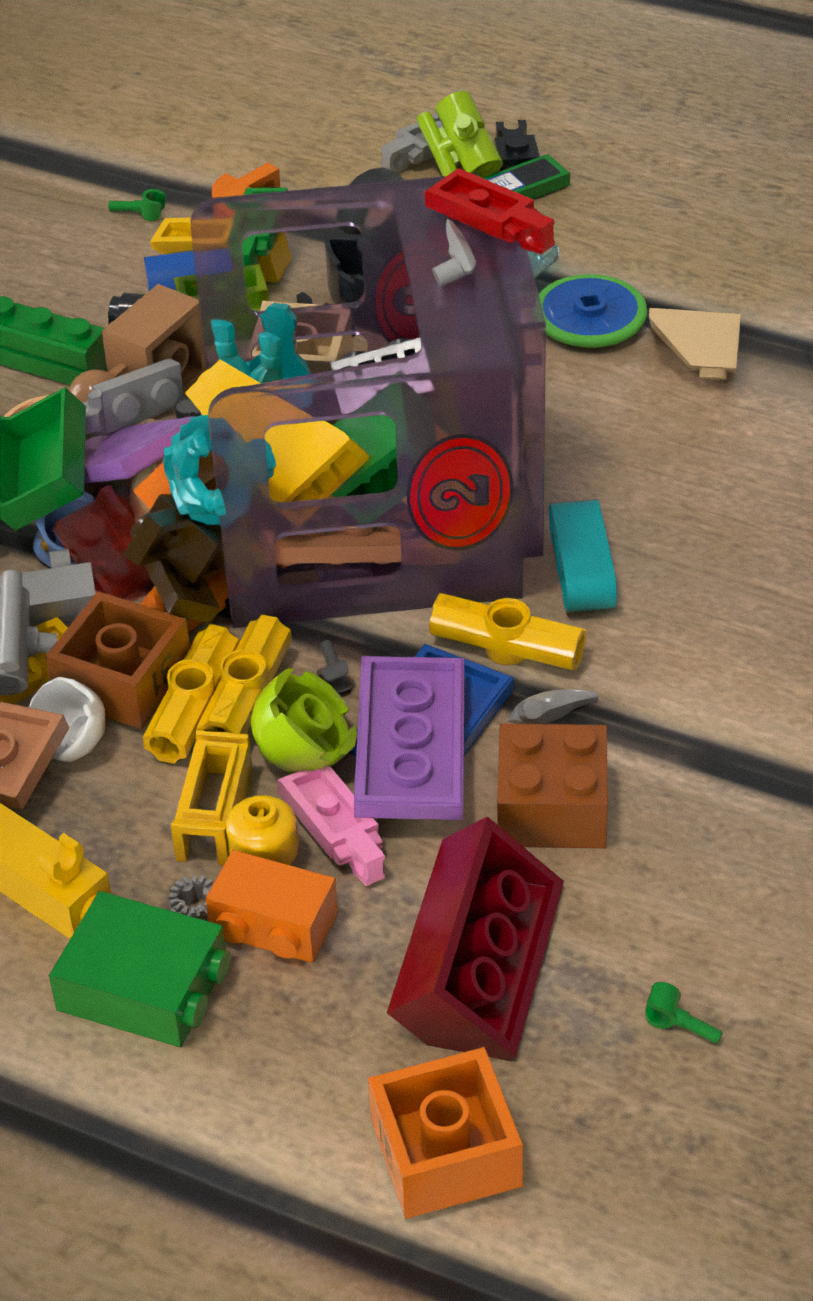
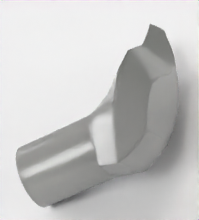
[432,219,476,287]
[508,690,598,724]

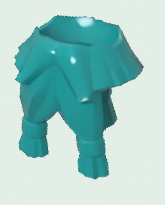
[210,302,318,409]
[163,415,276,527]

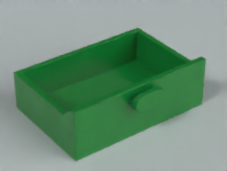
[0,387,86,531]

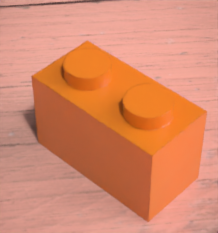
[205,850,338,963]

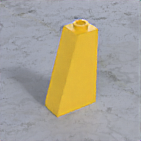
[185,359,371,524]

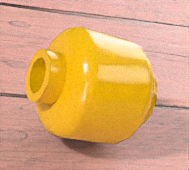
[225,795,299,865]

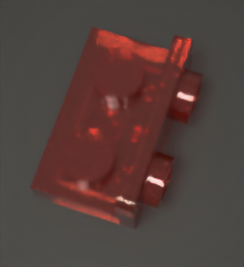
[53,485,153,599]

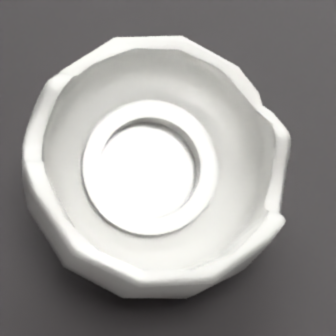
[29,677,105,762]

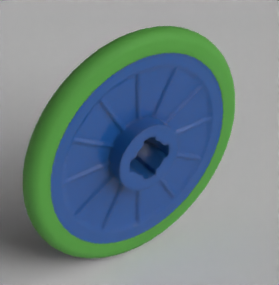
[533,274,647,348]

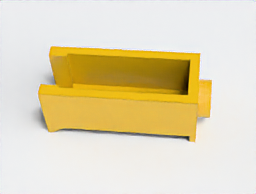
[170,730,253,866]

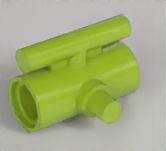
[416,91,503,178]

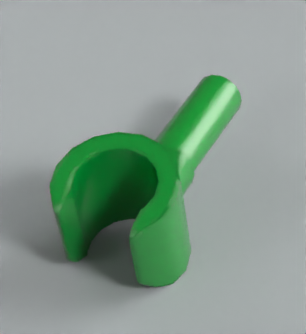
[108,189,166,222]
[645,982,723,1045]

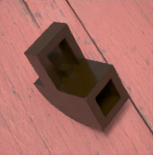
[123,494,243,584]

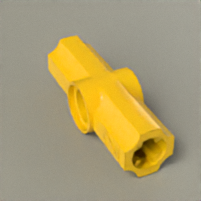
[429,593,587,671]
[197,614,292,734]
[143,624,240,764]

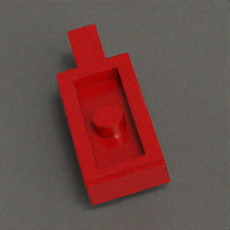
[424,168,555,254]

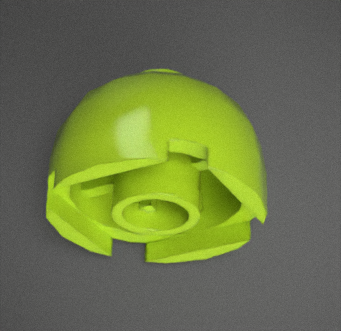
[250,668,357,774]

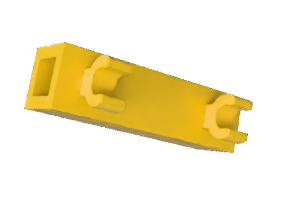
[0,803,111,939]

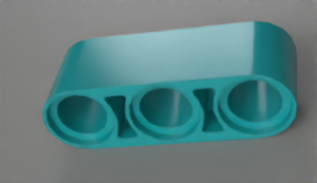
[549,499,617,613]

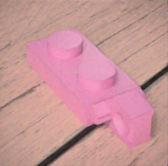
[278,765,385,886]

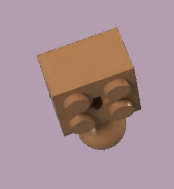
[68,284,209,420]

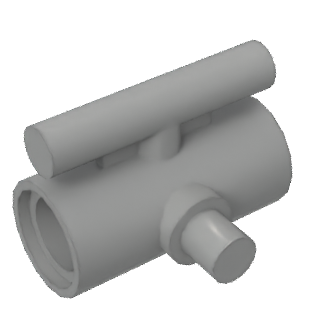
[0,570,57,695]

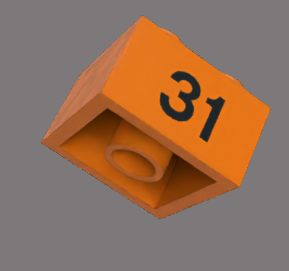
[368,1047,523,1219]

